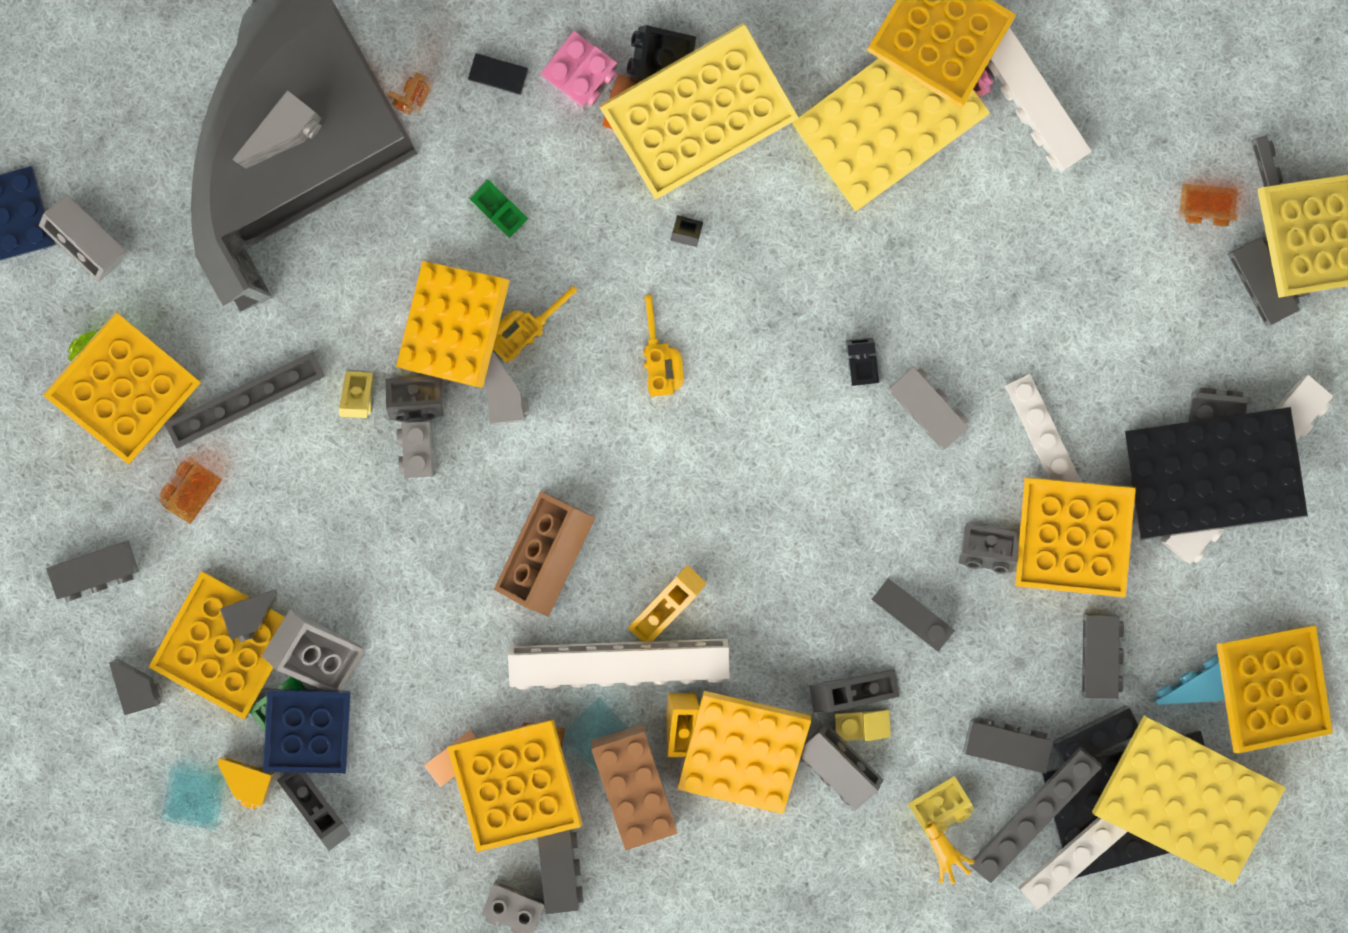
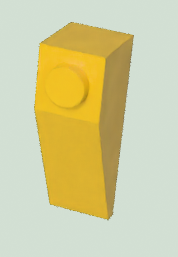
[628,565,707,642]

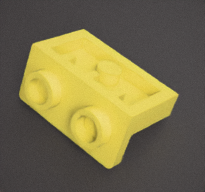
[908,776,975,838]

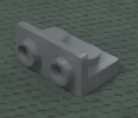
[385,376,444,422]
[1189,388,1250,422]
[959,523,1020,574]

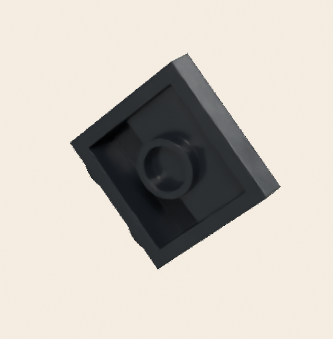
[626,25,697,83]

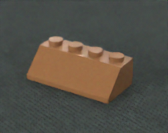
[494,491,596,617]

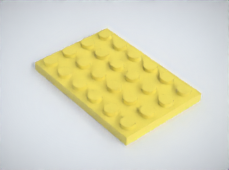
[600,22,799,200]
[792,58,990,212]
[1092,715,1286,884]

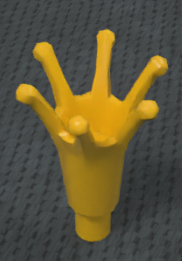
[925,821,975,884]

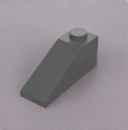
[871,578,955,652]
[809,670,899,712]
[277,772,351,851]

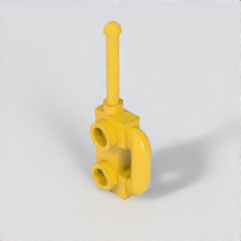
[493,286,577,364]
[643,294,684,397]

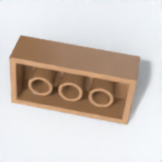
[591,724,678,851]

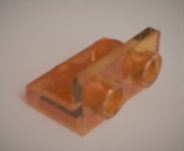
[387,72,433,115]
[1178,184,1238,227]
[159,456,222,524]

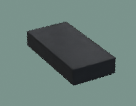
[468,53,528,95]

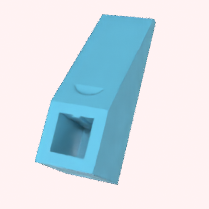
[1152,656,1225,705]

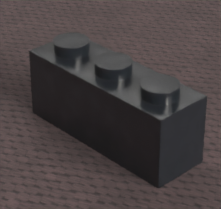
[1053,705,1138,764]

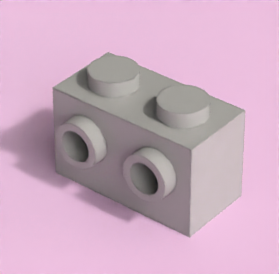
[397,421,434,478]
[481,881,545,933]

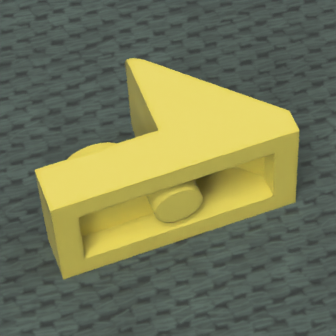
[339,371,373,418]
[834,710,891,741]

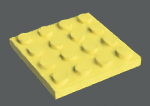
[1257,175,1348,298]

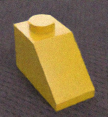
[666,693,699,757]
[217,756,275,809]

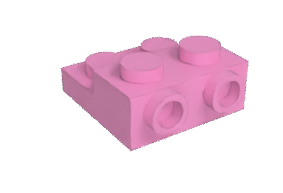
[540,31,618,109]

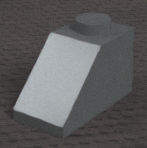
[220,589,277,642]
[109,659,163,715]

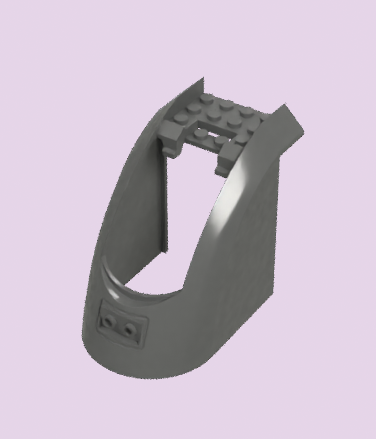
[191,0,418,312]

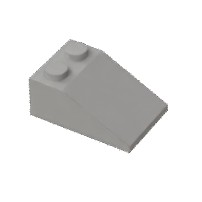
[233,90,322,169]
[485,350,529,425]
[262,609,365,690]

